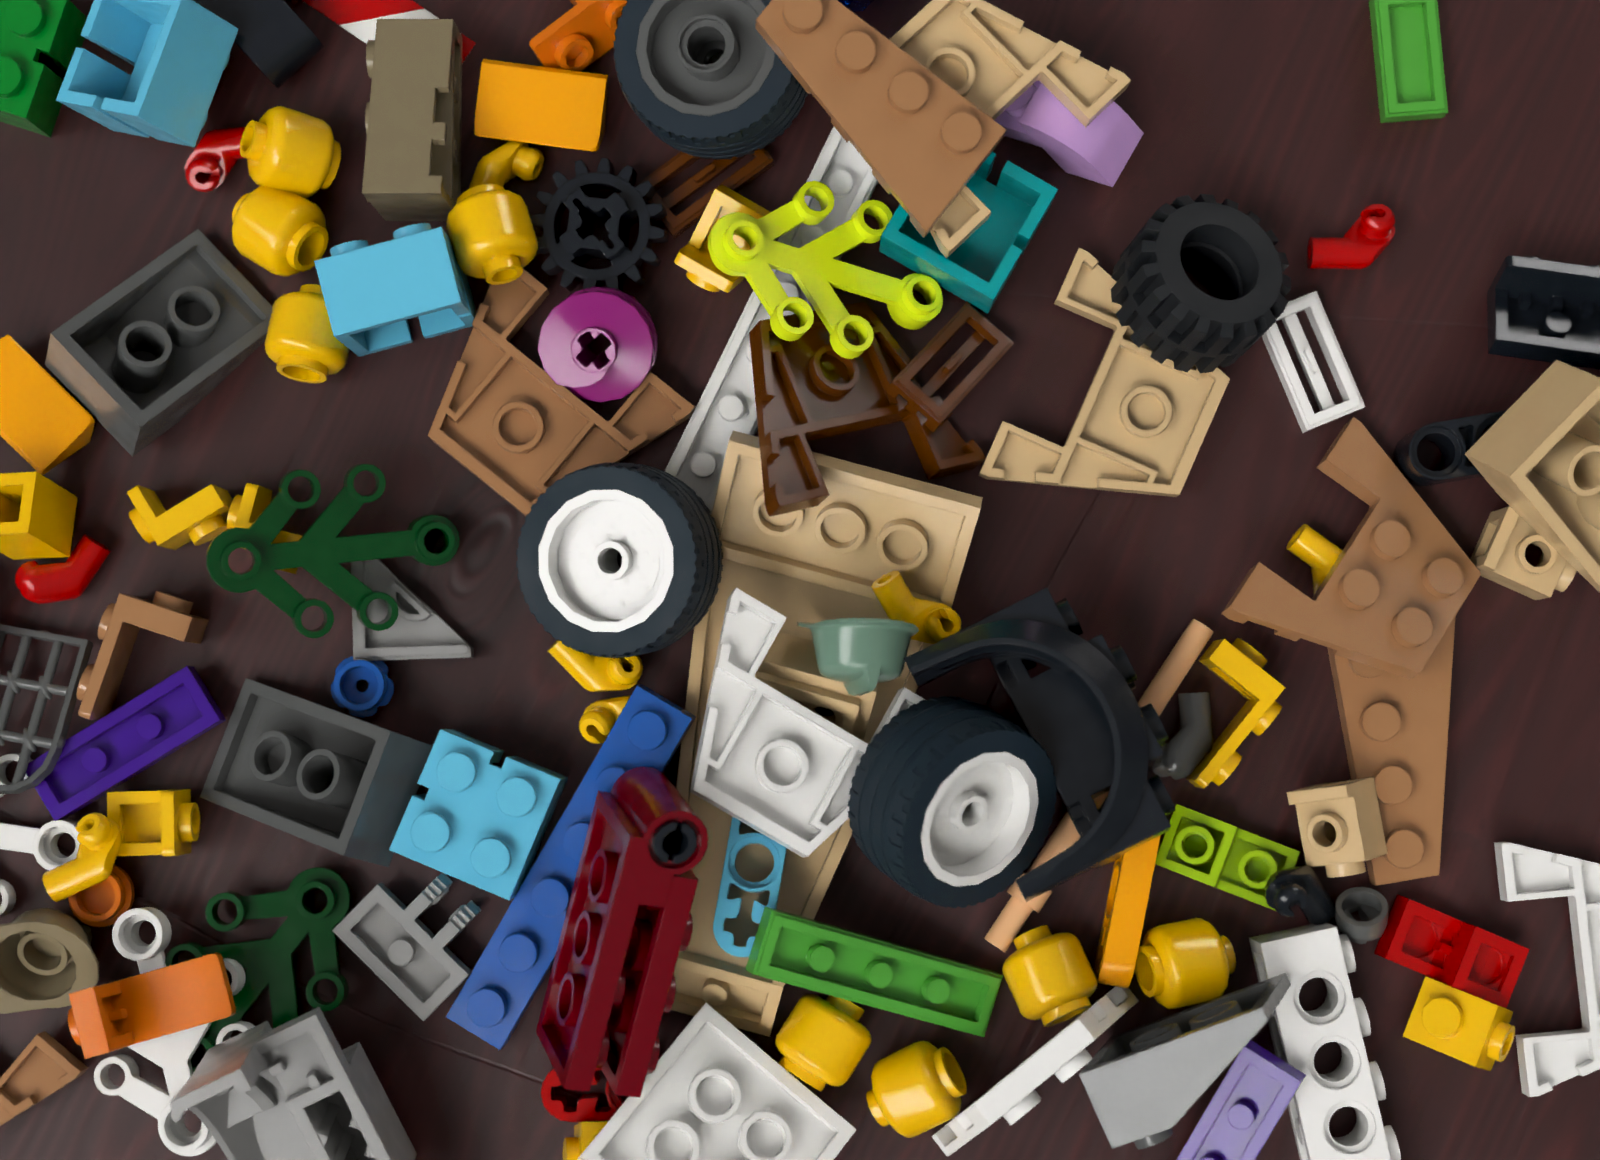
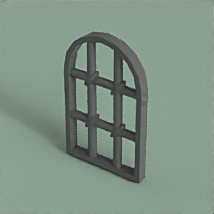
[0,624,94,794]

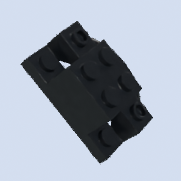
[904,587,1176,902]

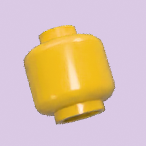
[240,106,341,198]
[446,184,538,285]
[231,186,329,277]
[265,284,350,383]
[1135,918,1236,1009]
[1002,925,1098,1027]
[775,994,872,1092]
[866,1041,967,1138]

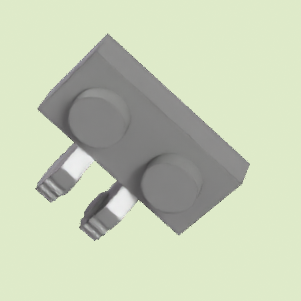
[332,873,481,1021]

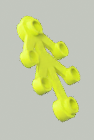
[708,181,943,359]

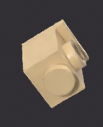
[1470,506,1577,600]
[1287,777,1388,878]

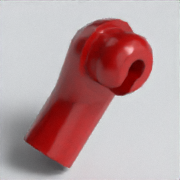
[185,126,246,192]
[1307,204,1396,270]
[15,534,111,604]

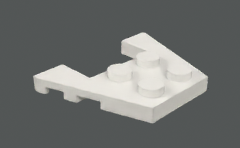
[690,588,925,857]
[1494,842,1600,1097]

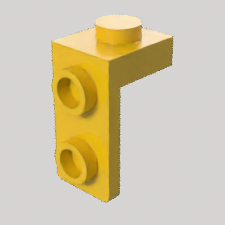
[1186,638,1286,789]

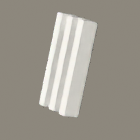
[1262,291,1365,433]

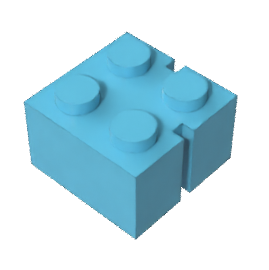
[56,0,239,147]
[314,223,477,357]
[389,729,568,900]

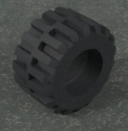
[1111,194,1291,373]

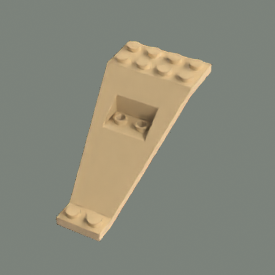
[671,430,983,1037]

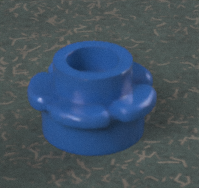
[331,656,394,718]

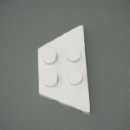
[932,987,1139,1157]

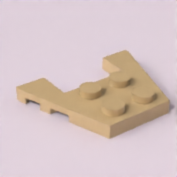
[889,0,1131,258]
[978,248,1230,497]

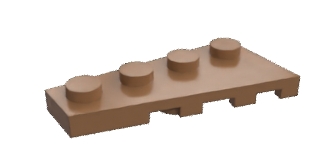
[755,0,1007,238]
[1327,616,1456,886]

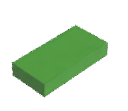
[1369,0,1448,123]

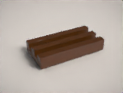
[636,148,774,239]
[885,302,1014,433]

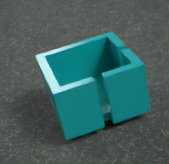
[879,152,1058,314]

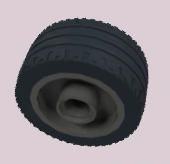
[613,0,808,160]

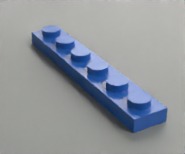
[446,684,696,1050]

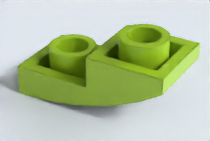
[1155,804,1301,911]

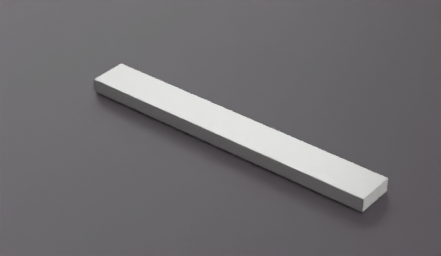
[665,126,878,515]

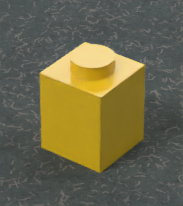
[0,471,78,560]

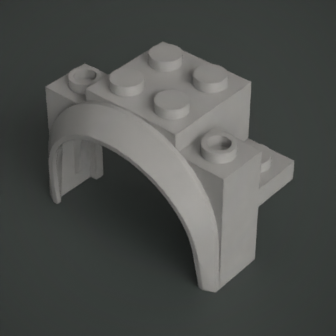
[171,1007,417,1160]

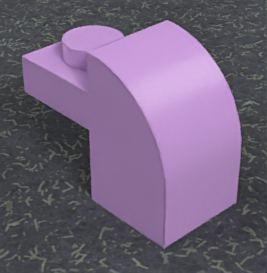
[995,81,1144,187]

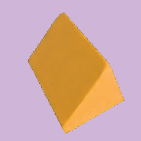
[474,59,608,152]
[0,334,95,475]

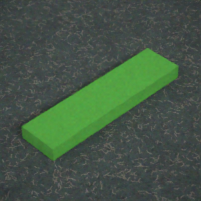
[745,906,1003,1037]

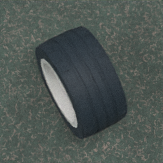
[516,463,723,658]
[848,696,1057,908]

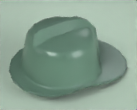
[797,618,919,696]

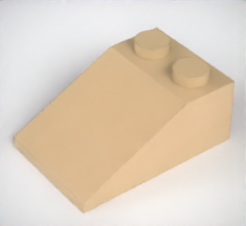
[1465,360,1600,593]

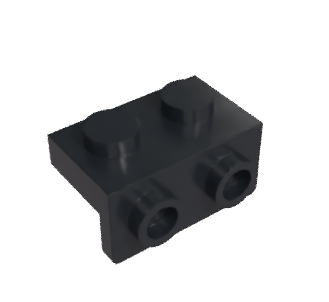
[1487,255,1600,370]

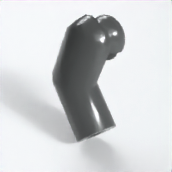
[1152,692,1213,780]

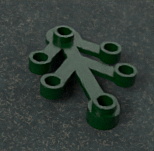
[206,464,459,638]
[165,867,351,1073]

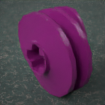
[538,287,658,402]

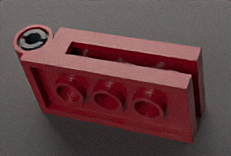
[536,767,708,1098]

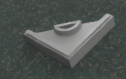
[351,559,474,661]

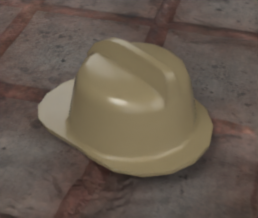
[0,907,99,1014]

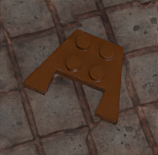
[749,302,986,517]

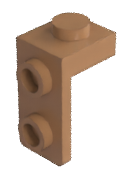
[77,591,209,720]

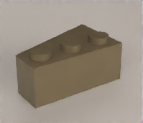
[362,19,462,221]

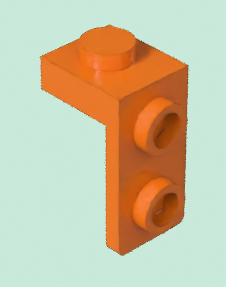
[68,953,236,1059]

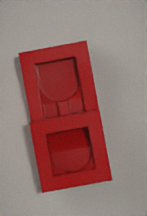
[1374,894,1530,1008]

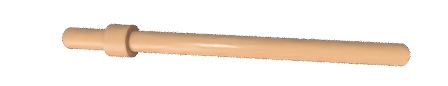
[984,619,1214,953]

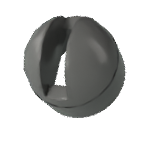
[1335,887,1388,944]

